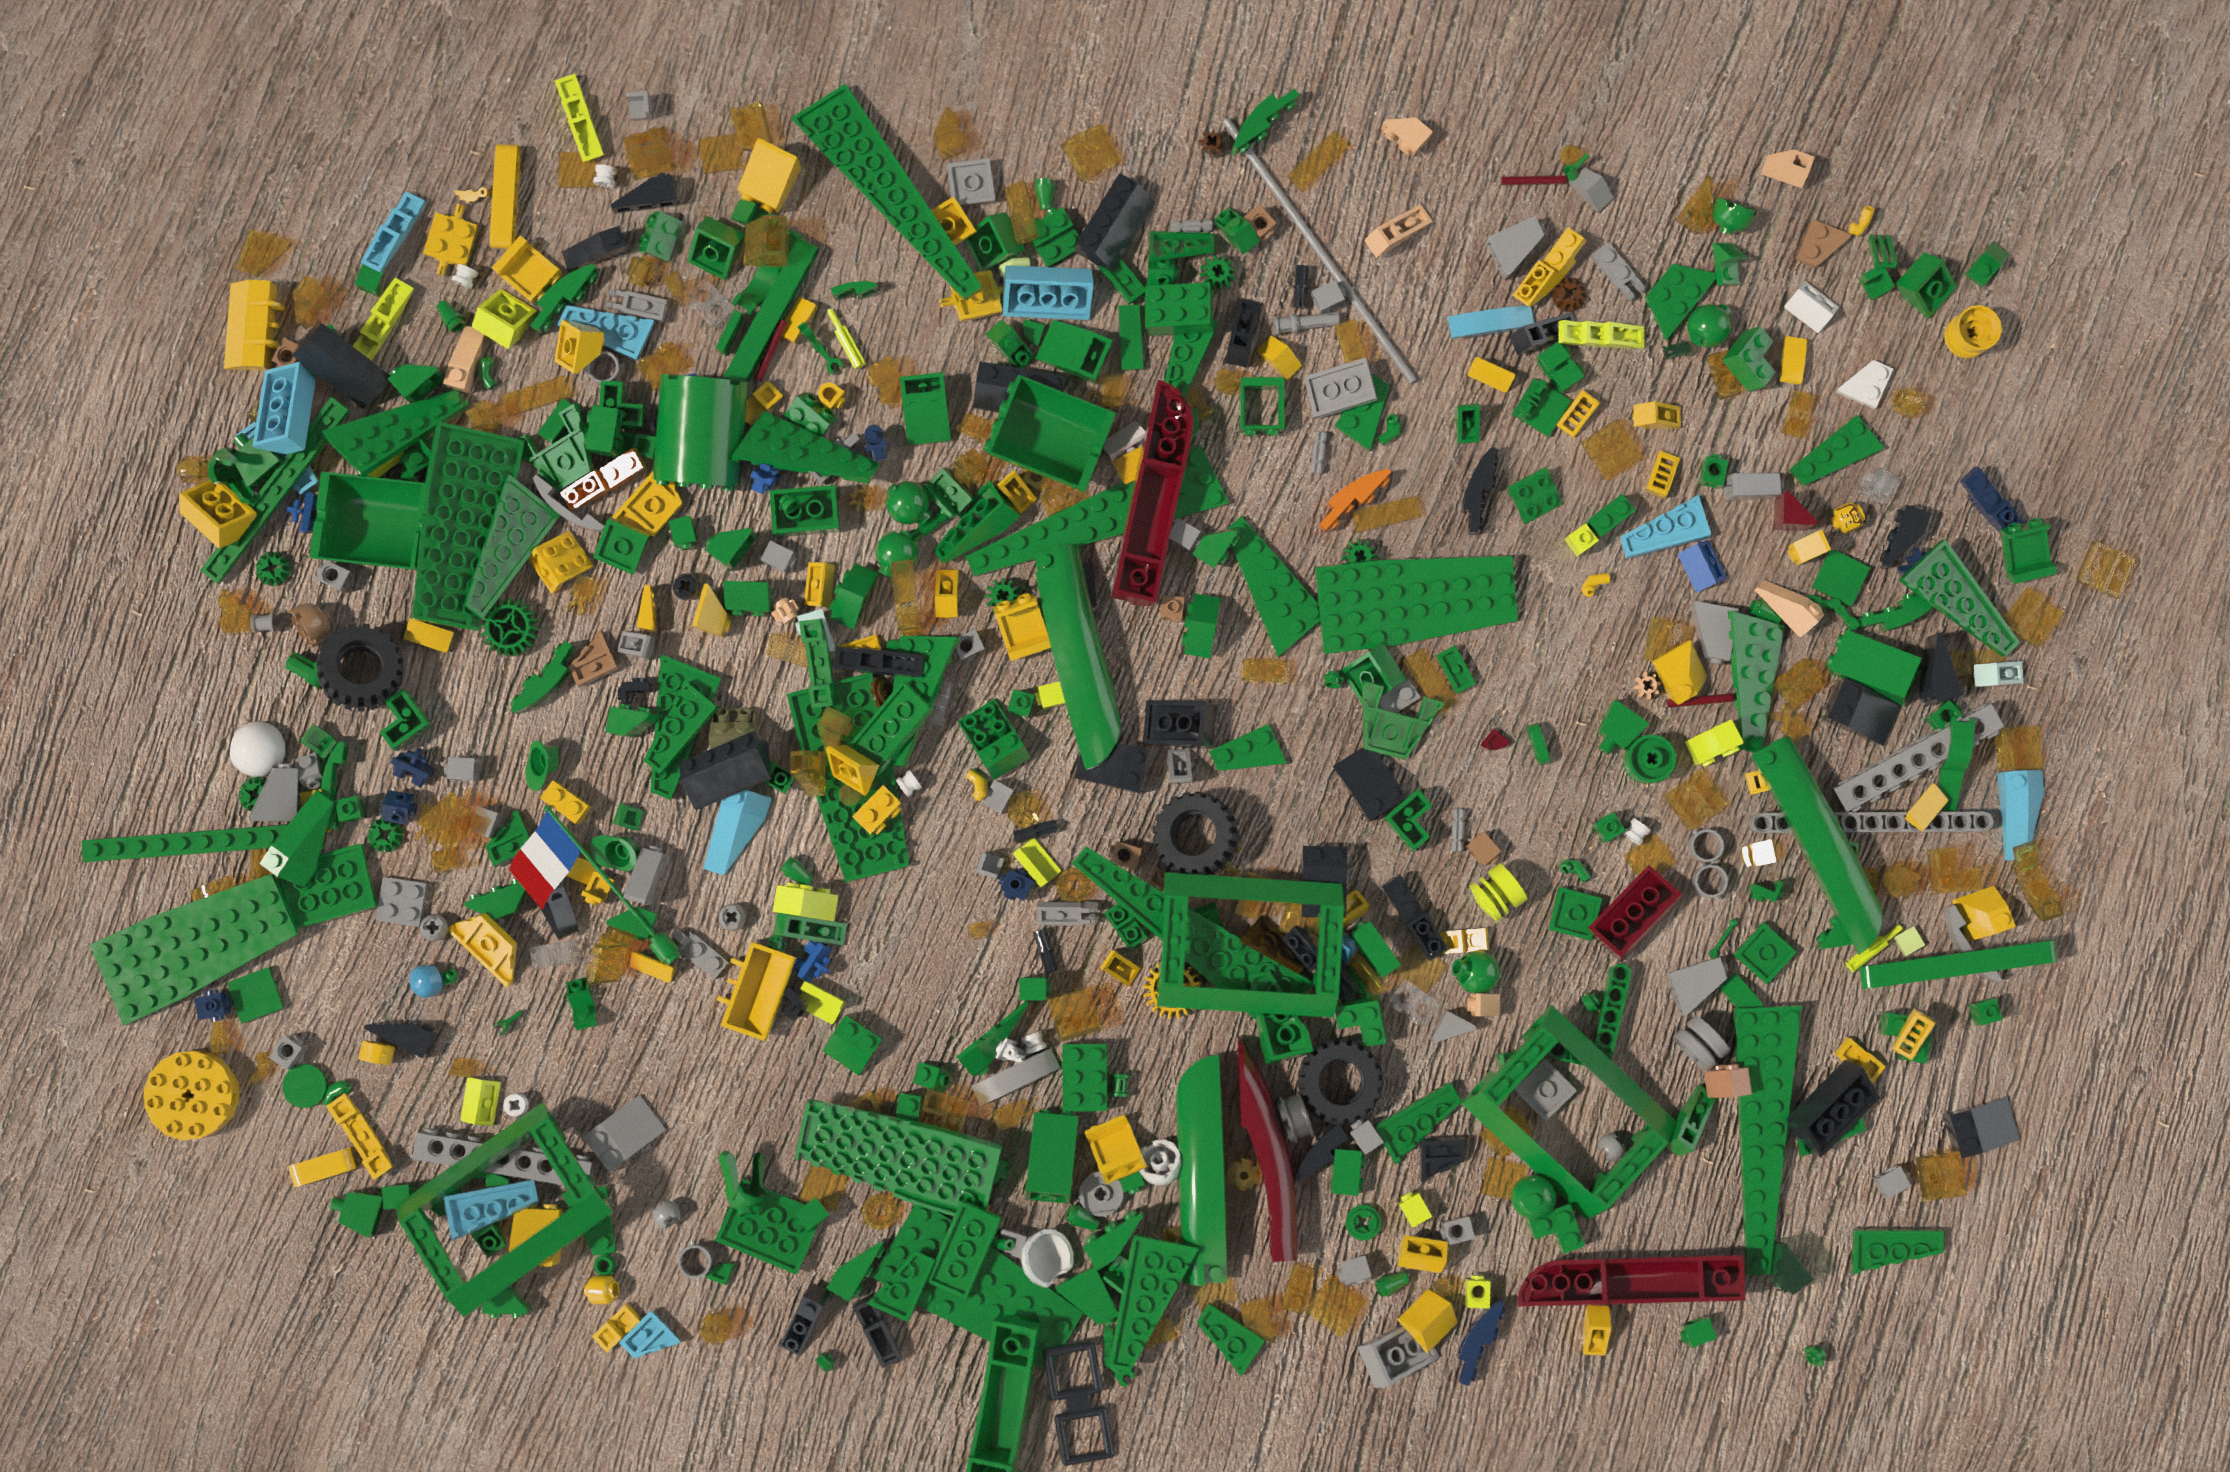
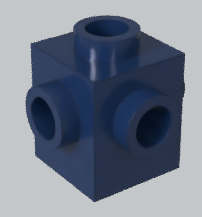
[382,790,418,825]
[999,868,1034,902]
[194,989,232,1022]

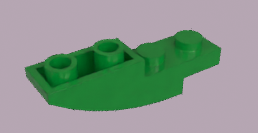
[1231,88,1300,156]
[530,264,599,335]
[1857,593,1933,632]
[510,641,576,714]

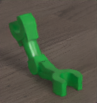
[797,322,844,376]
[1805,595,1860,632]
[1102,1326,1135,1387]

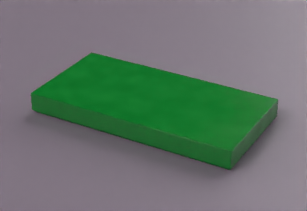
[848,680,934,776]
[926,1199,1002,1300]

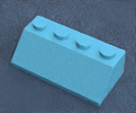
[1003,265,1093,320]
[252,362,317,454]

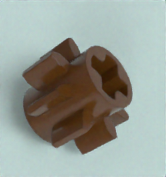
[1198,129,1226,158]

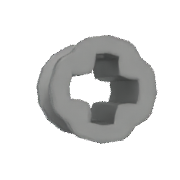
[250,613,277,633]

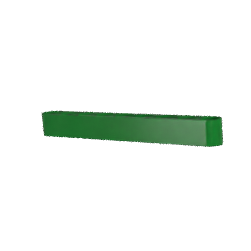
[722,237,820,383]
[1859,940,2058,989]

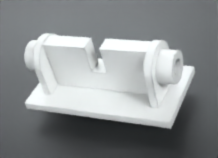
[996,1038,1026,1063]

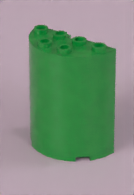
[653,374,749,491]
[983,374,1116,493]
[309,471,425,570]

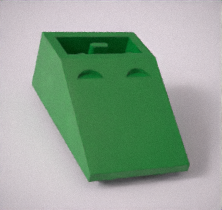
[1036,320,1112,384]
[900,372,951,446]
[957,699,1031,780]
[1083,1209,1143,1271]

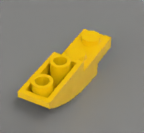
[1512,227,1587,308]

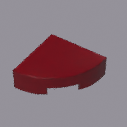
[1479,728,1511,750]

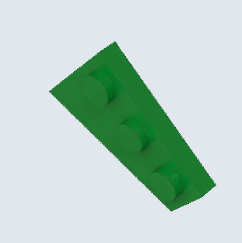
[1334,373,1389,451]
[562,1185,617,1256]
[867,1250,935,1322]
[1197,1302,1265,1377]

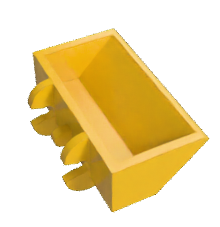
[224,280,285,371]
[717,941,796,1041]

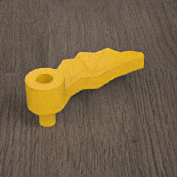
[455,187,490,203]

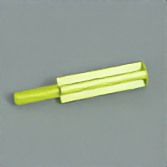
[827,309,866,370]
[1845,925,1903,973]

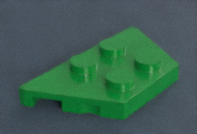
[1644,264,1716,341]

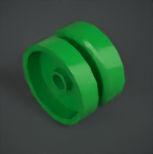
[1623,735,1676,784]

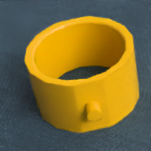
[358,1040,396,1065]

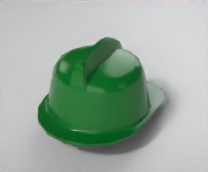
[525,740,559,791]
[589,835,641,871]

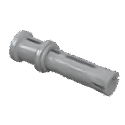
[1272,312,1339,336]

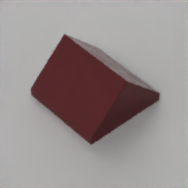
[1774,490,1818,531]

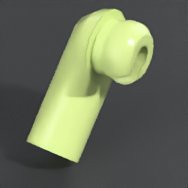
[998,257,1030,278]

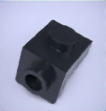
[618,678,651,705]
[783,984,810,1021]

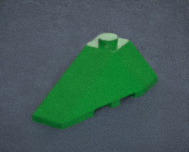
[935,480,1020,564]
[1248,970,1313,1065]
[956,1001,1030,1077]

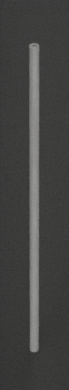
[1223,118,1417,384]

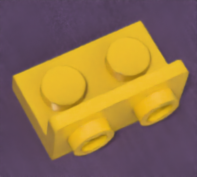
[852,785,902,835]

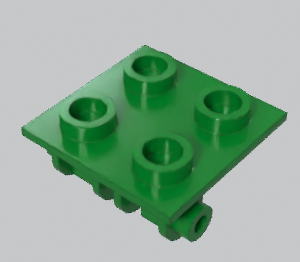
[1511,378,1571,437]
[1507,467,1562,524]

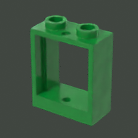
[1240,377,1284,436]
[1349,920,1401,978]

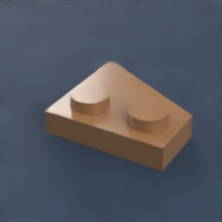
[1795,219,1851,268]
[569,631,619,688]

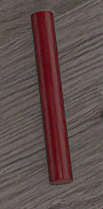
[1500,175,1566,185]
[754,319,788,382]
[1666,693,1733,708]

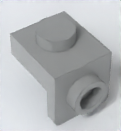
[295,752,323,791]

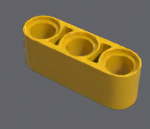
[288,1147,356,1188]

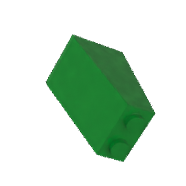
[1827,630,1922,707]
[1026,1110,1078,1204]

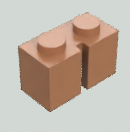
[1704,1064,1752,1098]

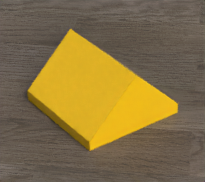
[931,197,976,245]
[826,745,879,796]
[1397,1289,1458,1353]

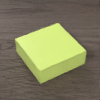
[1893,926,1925,956]

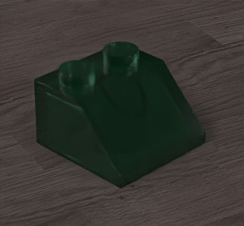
[1770,1239,1814,1296]

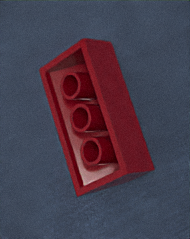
[1588,865,1683,963]

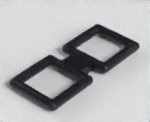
[1043,1341,1114,1466]

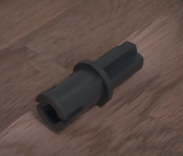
[1292,265,1309,309]
[1013,820,1057,844]
[1033,928,1057,973]

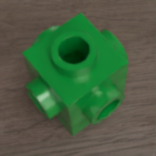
[1147,259,1178,286]

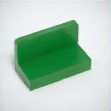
[537,398,581,444]

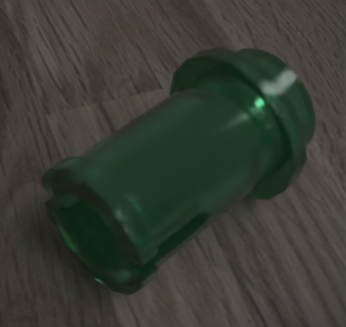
[1662,340,1691,360]

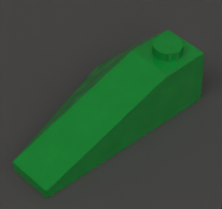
[260,790,335,887]

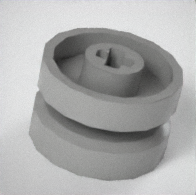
[1673,1015,1730,1072]

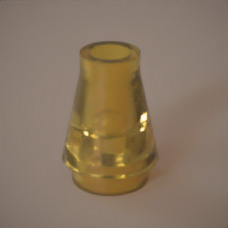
[208,1021,231,1055]

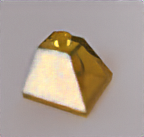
[1675,175,1713,235]

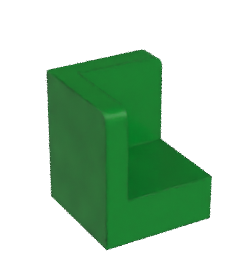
[354,264,385,297]
[1858,267,1895,300]

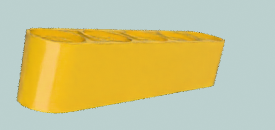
[490,144,521,249]

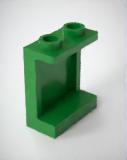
[2000,518,2057,584]

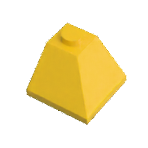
[554,319,604,374]
[692,583,731,638]
[1652,640,1707,705]
[1952,886,2016,942]

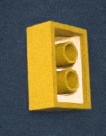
[179,480,257,549]

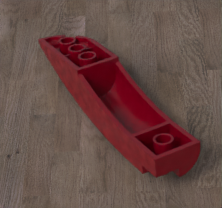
[1111,380,1193,606]
[1237,1036,1298,1262]
[1517,1255,1746,1307]

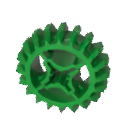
[479,598,540,657]

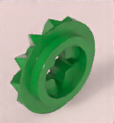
[255,551,291,586]
[237,777,266,811]
[367,818,403,853]
[1345,1205,1381,1241]

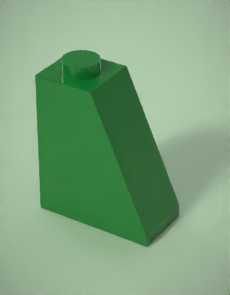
[1055,1266,1119,1326]

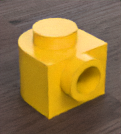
[818,382,846,411]

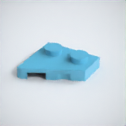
[619,1310,682,1358]

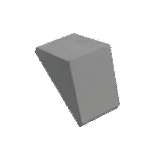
[1568,167,1614,213]
[617,631,655,660]
[1168,749,1192,784]
[1431,1011,1476,1043]

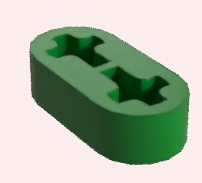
[1526,723,1550,766]

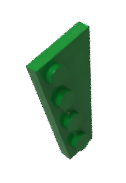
[1165,320,1219,399]
[1789,415,1885,487]
[643,680,718,776]
[1373,1081,1461,1165]
[1852,1229,1944,1274]

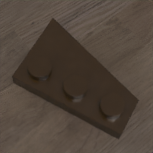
[1240,915,1305,974]

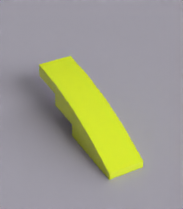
[555,74,604,162]
[353,277,414,361]
[1559,320,1644,349]

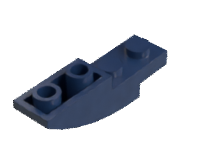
[1960,466,2025,534]
[1456,1299,1505,1386]

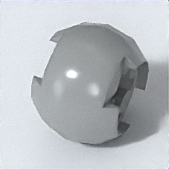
[718,903,746,932]
[420,914,448,942]
[1597,1133,1626,1161]
[652,1200,681,1228]

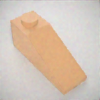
[1364,204,1433,258]
[443,326,486,394]
[1755,580,1825,637]

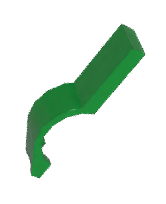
[732,226,802,315]
[1937,715,1975,812]

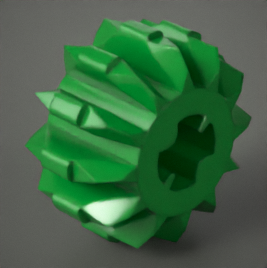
[1200,254,1236,292]
[1341,538,1378,563]
[985,578,1021,613]

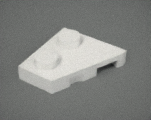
[1836,360,1893,409]

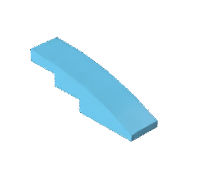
[361,191,426,273]
[1447,305,1534,339]

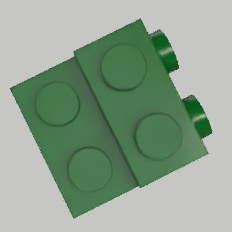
[1025,206,1079,267]

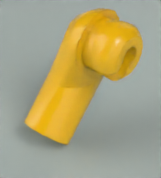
[1848,206,1875,236]
[1581,573,1610,597]
[965,768,988,801]

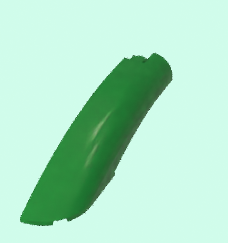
[1034,544,1121,770]
[1751,736,1882,955]
[1176,1054,1227,1286]
[966,1315,1040,1472]

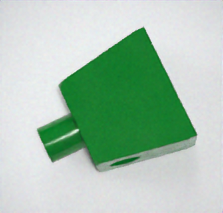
[233,433,284,488]
[1597,699,1650,755]
[330,1191,384,1238]

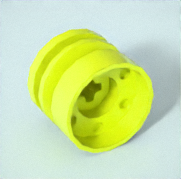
[1469,863,1528,922]

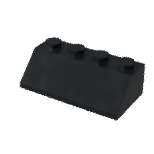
[1075,172,1155,273]
[291,320,390,409]
[973,361,1066,413]
[679,730,771,810]
[1786,1060,1880,1158]

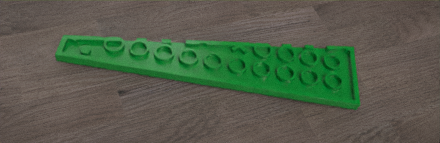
[791,83,983,301]
[965,445,1229,577]
[1071,846,1313,1020]
[1734,1005,1802,1276]

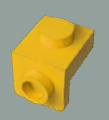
[581,871,615,906]

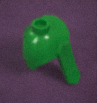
[207,447,254,504]
[719,1151,765,1217]

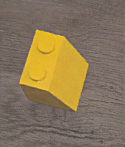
[737,138,802,214]
[509,1204,563,1266]

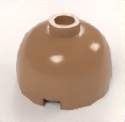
[289,603,331,648]

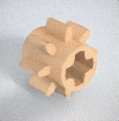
[772,597,799,625]
[1632,672,1661,700]

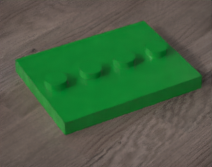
[278,843,378,929]
[715,1179,819,1275]

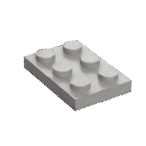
[1304,358,1378,419]

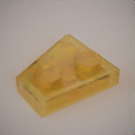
[236,228,292,277]

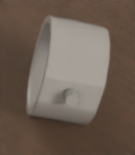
[584,351,624,385]
[1688,829,1724,863]
[1692,863,1728,900]
[678,1241,713,1281]

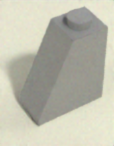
[1485,216,1545,280]
[1723,473,1784,502]
[1690,601,1738,665]
[249,764,298,821]
[623,845,666,905]
[1666,957,1728,1016]

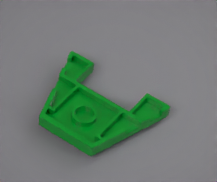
[518,403,594,491]
[1362,680,1444,760]

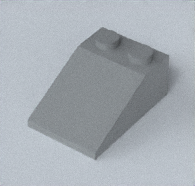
[583,1095,667,1173]
[1357,1325,1440,1388]

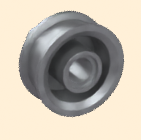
[1276,1091,1315,1143]

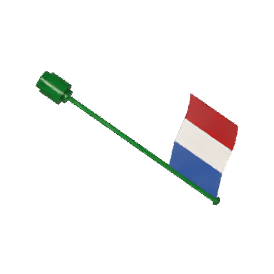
[509,805,681,966]

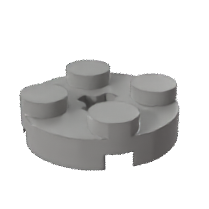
[1079,1171,1123,1216]

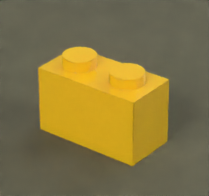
[540,780,593,825]
[1397,1235,1448,1273]

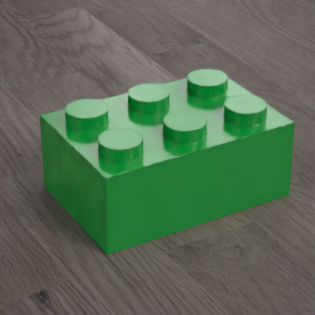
[1145,282,1214,336]
[769,485,841,537]
[1062,1043,1107,1111]

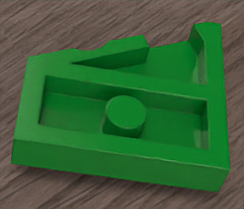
[485,810,530,868]

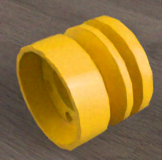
[1944,305,2002,359]

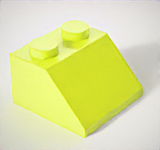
[472,288,537,349]

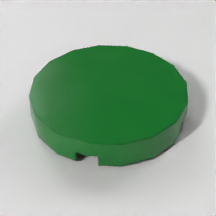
[282,1064,328,1108]

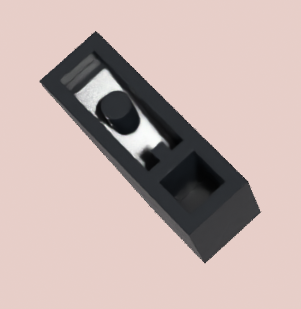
[611,173,679,214]
[561,226,630,272]
[1225,298,1260,367]
[1509,312,1576,355]
[364,1022,439,1058]

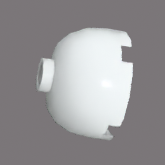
[1139,1140,1181,1186]

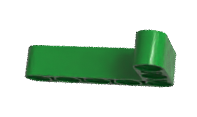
[1547,964,1631,1066]

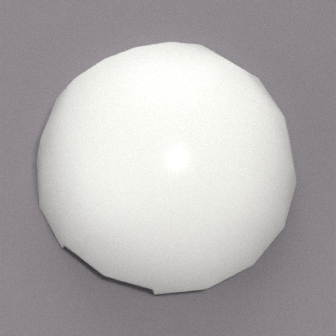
[230,721,286,777]
[1021,1229,1074,1287]

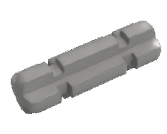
[1170,219,1213,232]
[1311,431,1327,474]
[1451,809,1465,852]

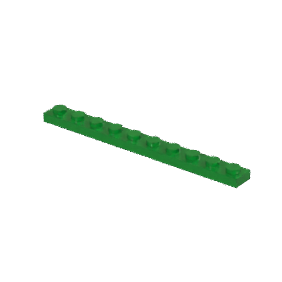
[200,397,351,584]
[81,825,287,863]

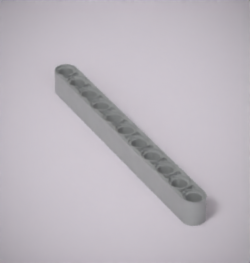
[1749,812,1994,834]

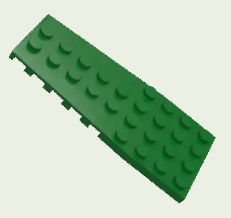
[412,421,525,631]
[1315,555,1518,654]
[787,673,909,882]
[90,874,299,1026]
[794,1099,1003,1216]
[872,1205,1083,1369]

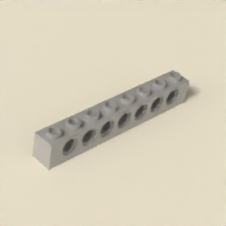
[1830,702,2004,812]
[412,1128,596,1185]

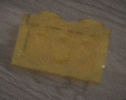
[637,341,690,391]

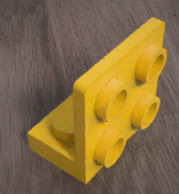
[528,531,593,594]

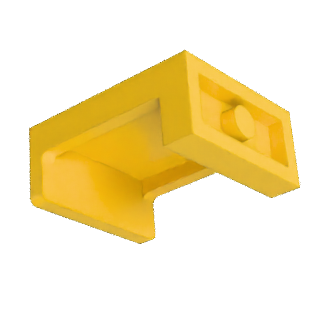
[492,235,563,306]
[993,593,1051,661]
[1085,1115,1147,1185]

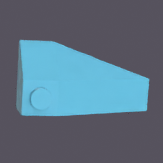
[1997,770,2044,861]
[703,790,772,876]

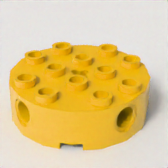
[144,1050,240,1140]

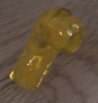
[249,1052,271,1085]

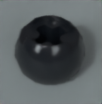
[673,573,700,601]

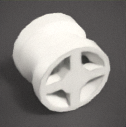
[593,164,617,188]
[451,264,478,289]
[896,770,922,797]
[1622,818,1651,845]
[1021,1031,1047,1054]
[503,1093,529,1116]

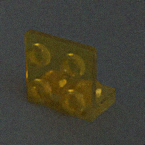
[1995,726,2043,773]

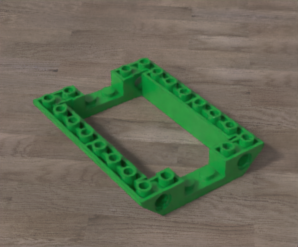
[1156,873,1344,1018]
[1460,1005,1677,1219]
[395,1102,614,1317]

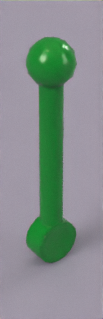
[1708,918,1738,958]

